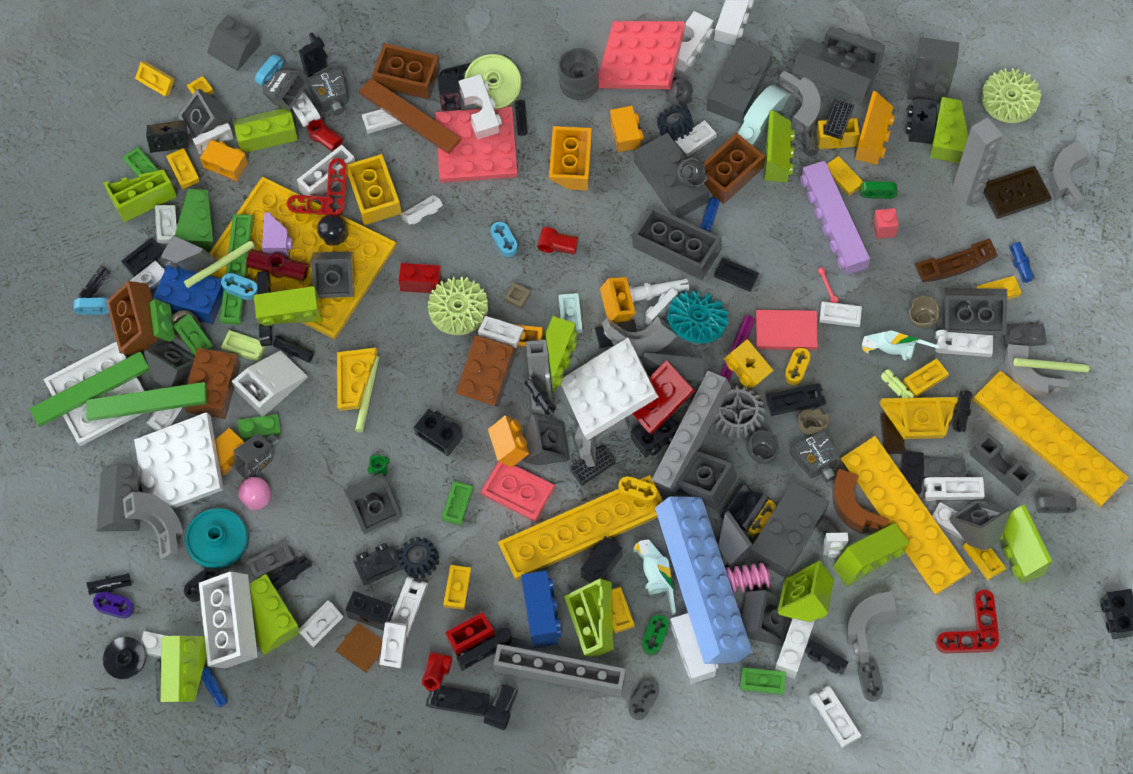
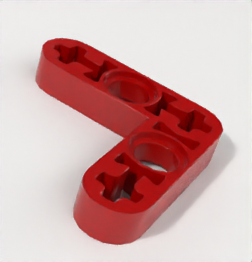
[287,158,348,215]
[935,589,999,654]

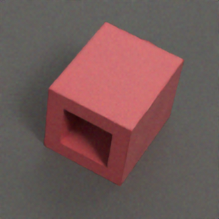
[873,208,899,239]

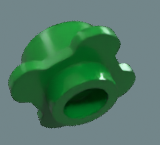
[367,455,390,476]

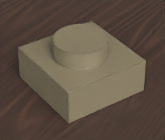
[504,282,531,310]

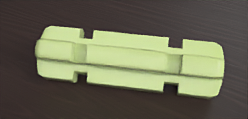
[881,369,915,398]

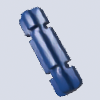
[700,197,720,232]
[201,667,228,707]

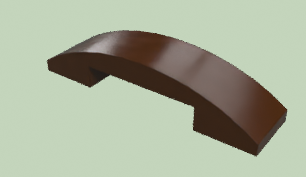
[915,238,998,282]

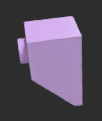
[262,213,293,257]

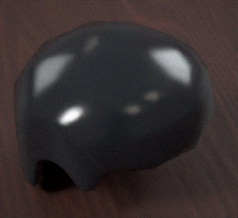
[317,214,349,246]

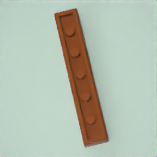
[359,78,461,154]

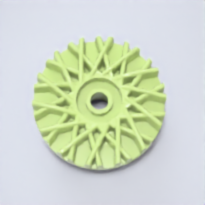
[464,54,522,110]
[982,68,1041,123]
[428,277,488,335]

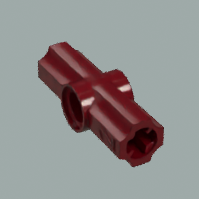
[246,250,309,282]

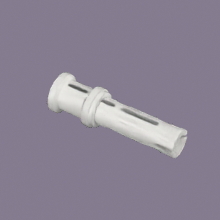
[629,278,689,303]

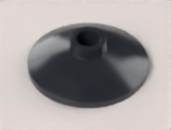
[103,637,146,679]

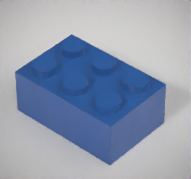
[153,265,224,325]
[521,571,561,648]

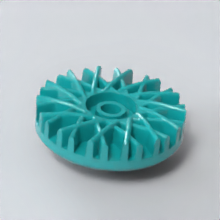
[667,290,729,344]
[185,508,249,570]

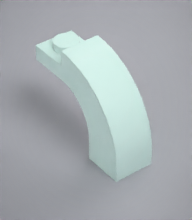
[738,85,791,146]

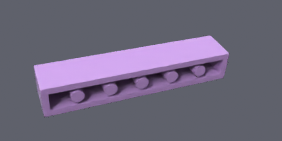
[800,161,870,275]

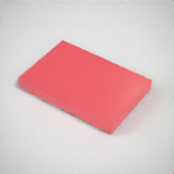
[756,310,818,350]
[481,462,555,522]

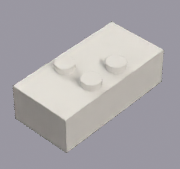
[199,572,258,668]

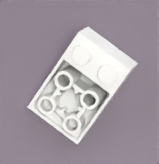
[232,350,308,416]

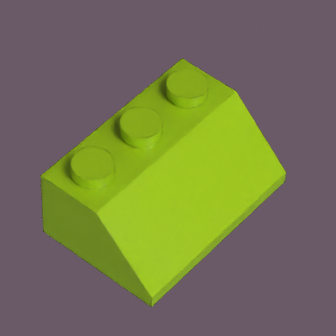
[234,108,298,153]
[764,110,795,182]
[1000,505,1052,583]
[777,560,834,622]
[249,574,300,655]

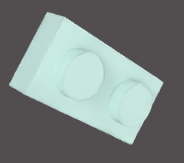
[559,293,582,333]

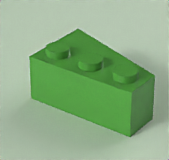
[174,189,213,253]

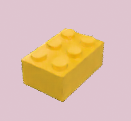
[347,154,401,225]

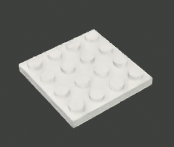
[561,338,659,440]
[43,342,144,447]
[134,413,224,509]

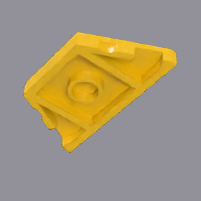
[880,397,958,439]

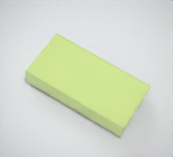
[221,330,266,362]

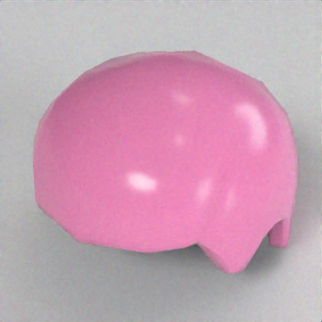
[238,477,271,510]

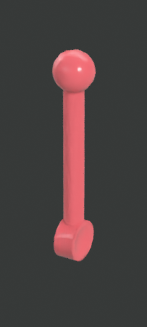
[818,267,838,303]

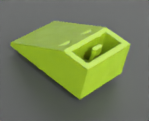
[546,316,578,392]

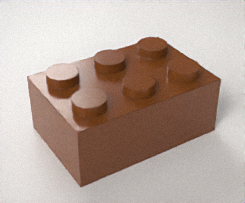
[372,43,440,100]
[702,132,765,204]
[106,281,159,355]
[456,335,517,407]
[184,348,241,419]

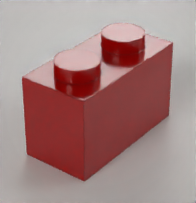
[398,263,442,293]
[445,612,495,657]

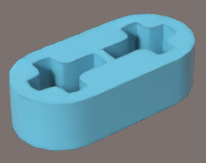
[255,54,284,87]
[491,222,518,257]
[221,273,258,301]
[73,298,109,315]

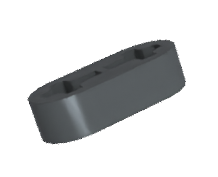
[1036,496,1077,513]
[858,659,883,702]
[629,680,659,720]

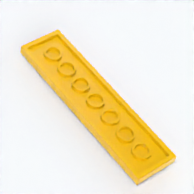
[973,370,1128,508]
[840,436,971,596]
[498,475,663,581]

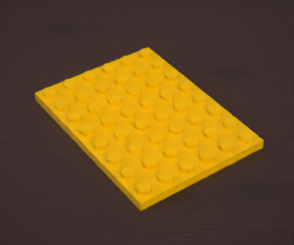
[200,177,397,340]

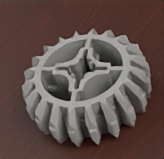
[712,385,766,440]

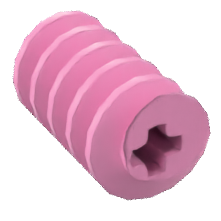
[725,563,771,593]

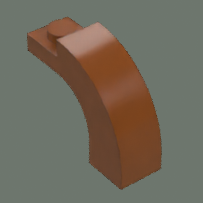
[832,469,889,534]

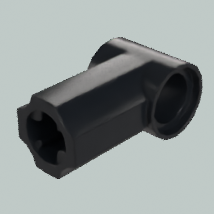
[483,684,518,731]

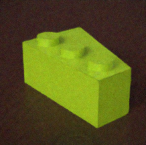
[254,286,323,326]
[161,636,207,702]

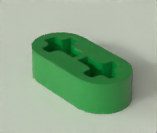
[860,181,898,199]
[642,615,669,656]

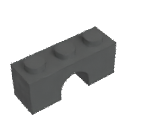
[971,433,1036,496]

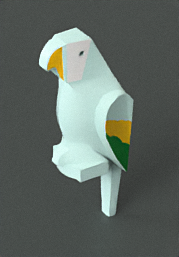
[862,330,941,361]
[634,539,676,615]

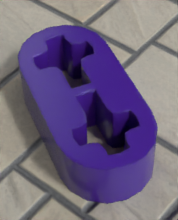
[93,592,134,619]

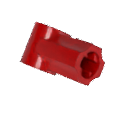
[307,118,343,152]
[537,227,579,255]
[421,651,452,691]

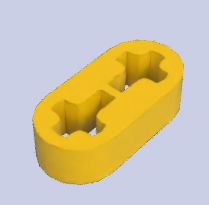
[784,348,810,386]
[618,476,657,504]
[747,500,776,537]

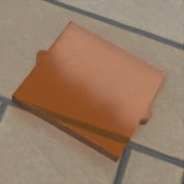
[336,623,383,673]

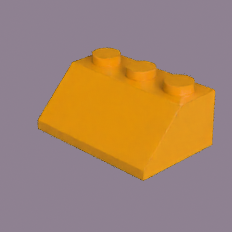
[855,91,895,165]
[549,126,592,191]

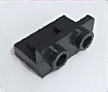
[298,32,327,78]
[720,484,769,531]
[353,543,403,586]

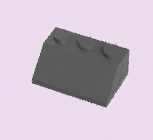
[824,27,886,65]
[945,288,1007,335]
[97,463,142,532]

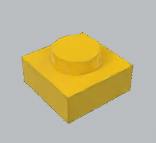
[187,76,214,95]

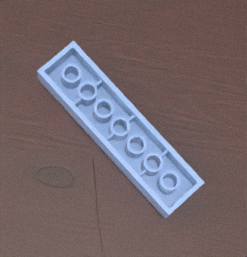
[655,497,752,664]

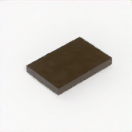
[983,166,1052,219]

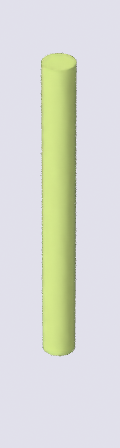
[184,241,254,288]
[355,356,379,432]
[1013,358,1089,373]

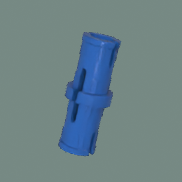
[1009,242,1035,283]

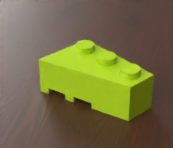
[930,97,968,163]
[103,170,177,223]
[833,523,910,587]
[564,579,614,658]

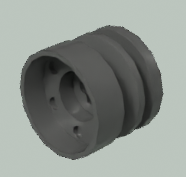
[558,48,599,100]

